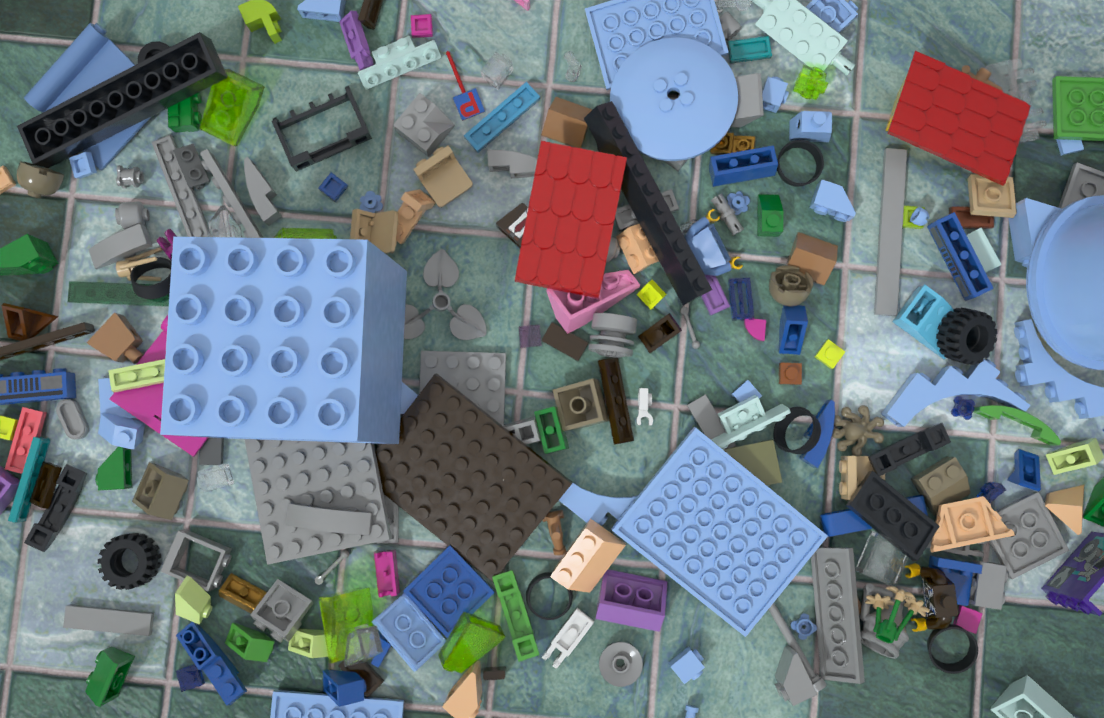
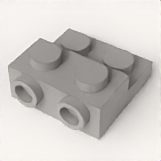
[250,579,313,643]

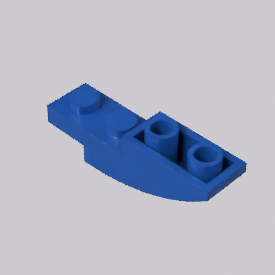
[176,622,247,706]

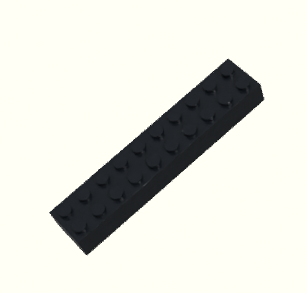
[17,32,228,168]

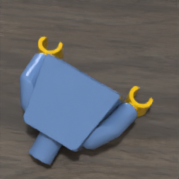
[685,209,743,276]

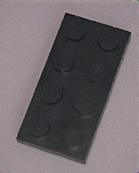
[846,471,940,562]

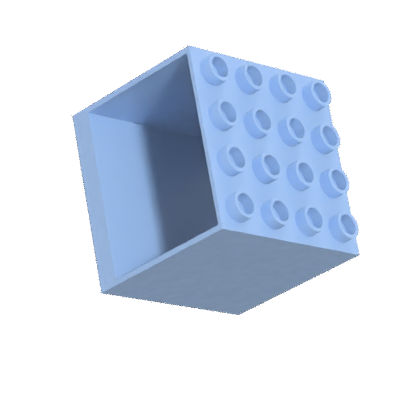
[160,237,407,444]

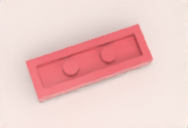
[5,407,47,474]

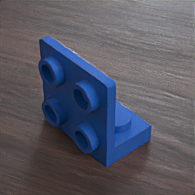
[928,555,983,606]

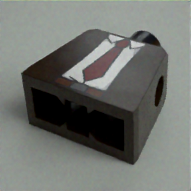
[496,203,528,249]

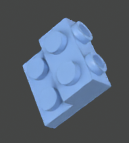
[806,0,858,33]

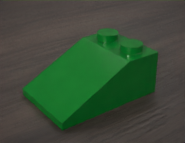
[0,234,59,276]

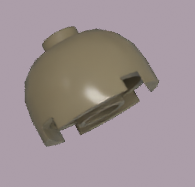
[17,161,64,199]
[769,265,813,306]

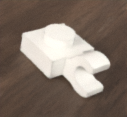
[636,388,653,426]

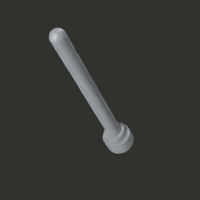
[768,603,827,692]

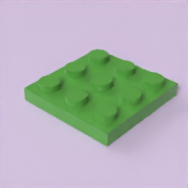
[1052,76,1104,141]

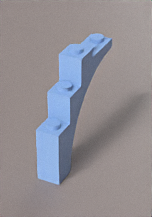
[1014,319,1104,419]
[881,359,1030,427]
[559,483,638,526]

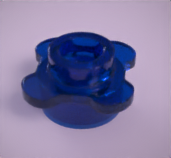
[951,396,975,420]

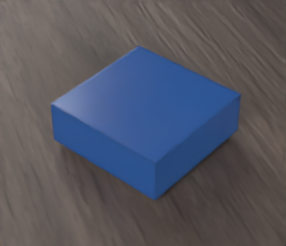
[318,172,348,202]

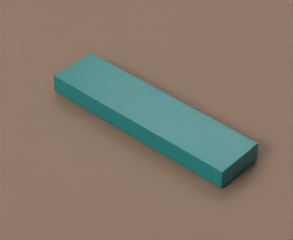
[8,437,51,523]

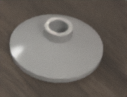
[599,642,643,687]

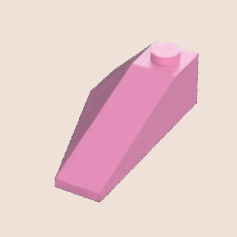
[546,270,640,334]

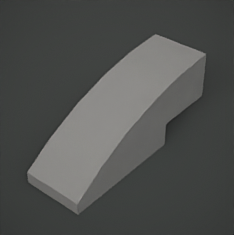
[487,150,537,179]
[244,157,282,226]
[88,224,153,270]

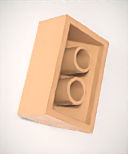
[550,518,626,593]
[442,659,482,718]

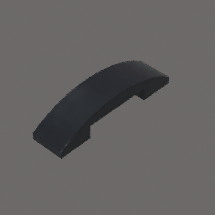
[868,423,951,476]
[24,464,87,552]

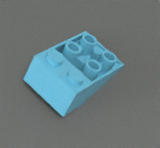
[892,284,954,359]

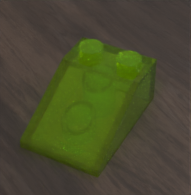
[200,69,265,147]
[319,588,373,663]

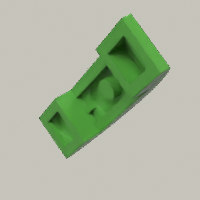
[971,405,1061,446]
[492,570,540,662]

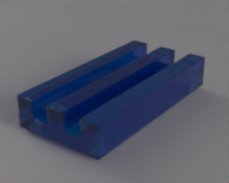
[728,278,754,321]

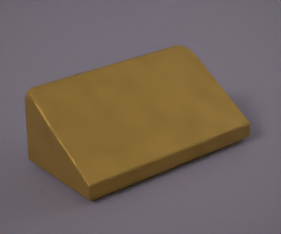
[219,573,267,613]

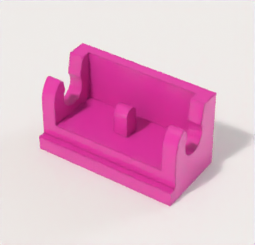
[374,550,400,597]

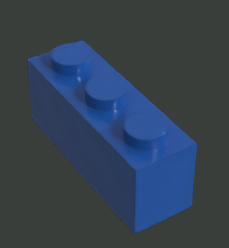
[709,145,778,187]

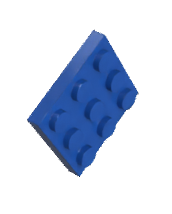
[403,545,495,638]

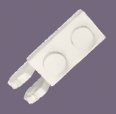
[542,607,594,669]

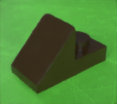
[638,313,682,353]

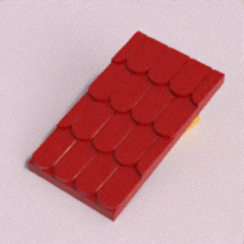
[885,51,1031,186]
[515,141,627,298]

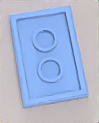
[372,593,447,672]

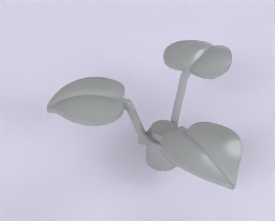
[404,249,486,340]

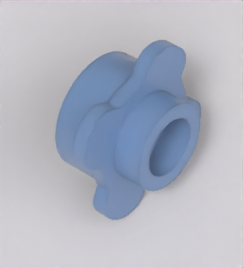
[790,613,817,640]

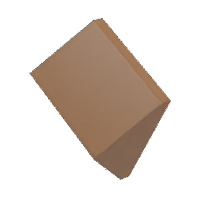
[541,97,592,148]
[786,232,838,286]

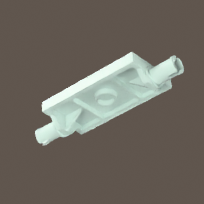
[750,0,855,76]

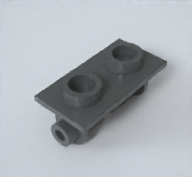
[173,144,210,190]

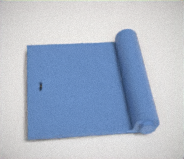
[24,23,152,171]

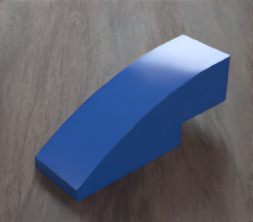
[799,400,835,468]

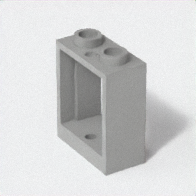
[161,529,232,591]

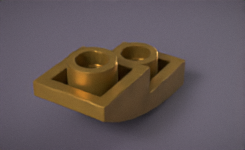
[710,133,756,155]

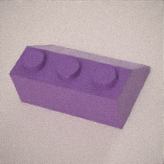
[595,570,667,632]

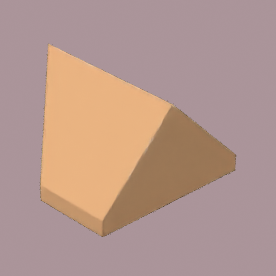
[1045,485,1084,535]

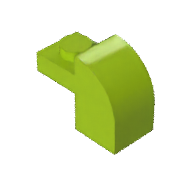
[238,0,282,44]

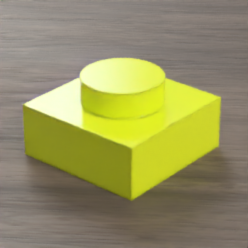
[636,279,667,310]
[814,339,845,369]
[0,415,19,440]

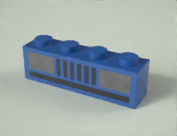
[927,212,994,301]
[0,368,77,405]

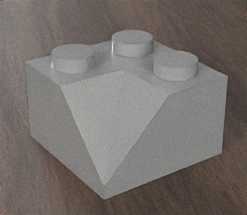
[393,93,455,157]

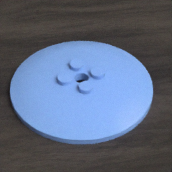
[610,37,738,161]

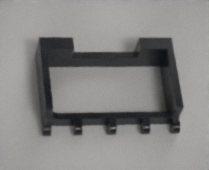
[272,85,372,172]

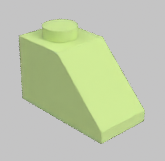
[1046,438,1104,475]
[175,576,212,625]
[288,629,336,658]

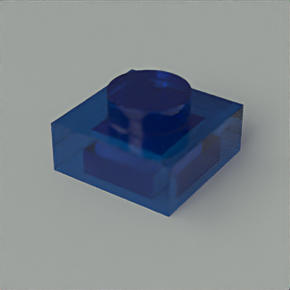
[976,482,1006,503]
[176,664,205,692]

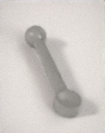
[680,307,700,349]
[315,550,349,585]

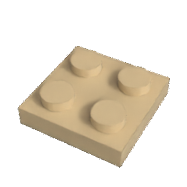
[968,174,1017,218]

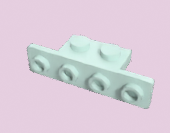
[358,36,441,90]
[711,395,791,450]

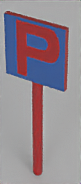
[446,51,485,121]

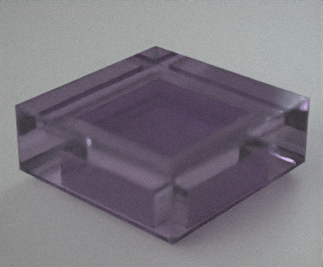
[518,325,542,348]

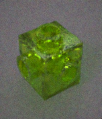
[793,64,828,100]

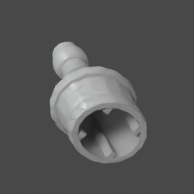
[860,583,909,659]

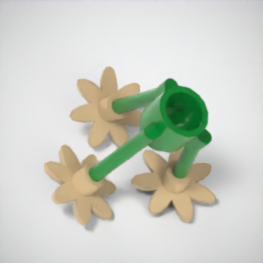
[865,586,930,643]

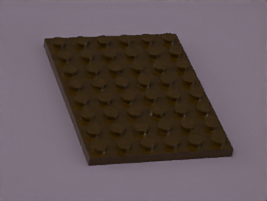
[375,373,573,582]

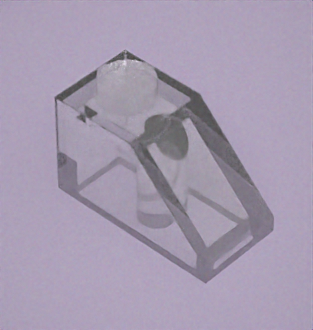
[344,624,383,667]

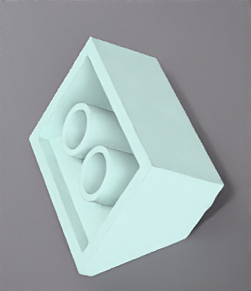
[991,675,1075,718]

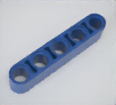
[820,495,928,537]

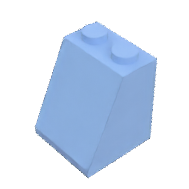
[1008,198,1061,267]

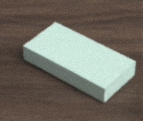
[967,228,1002,272]

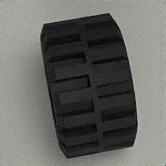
[936,307,998,365]
[97,533,162,590]

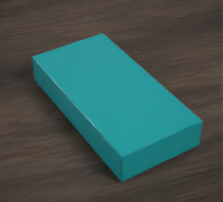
[727,36,772,64]

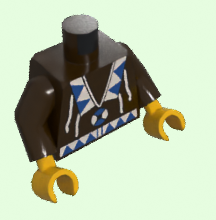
[905,563,958,632]

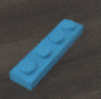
[464,81,540,153]

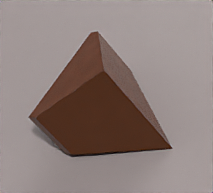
[1,303,59,341]

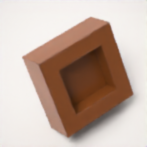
[779,363,802,385]

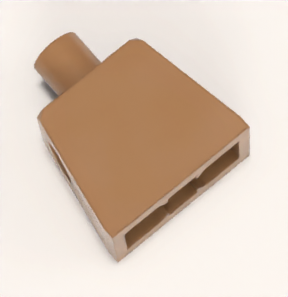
[87,312,143,364]

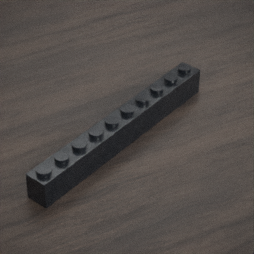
[584,101,712,305]

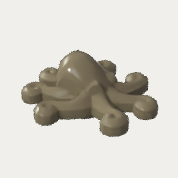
[832,405,884,457]

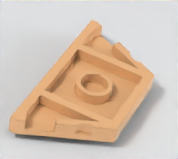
[930,496,1015,552]

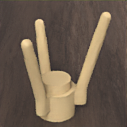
[116,247,163,281]

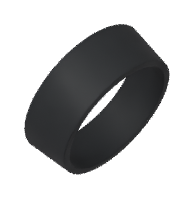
[777,140,824,187]
[130,257,172,299]
[773,407,821,454]
[526,572,573,620]
[927,624,978,674]

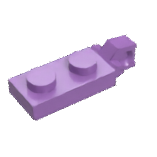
[339,10,374,70]

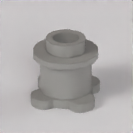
[116,165,144,188]

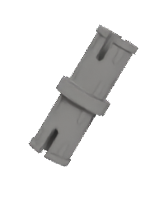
[711,193,744,236]

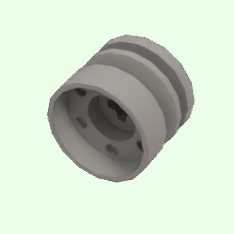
[588,313,637,358]

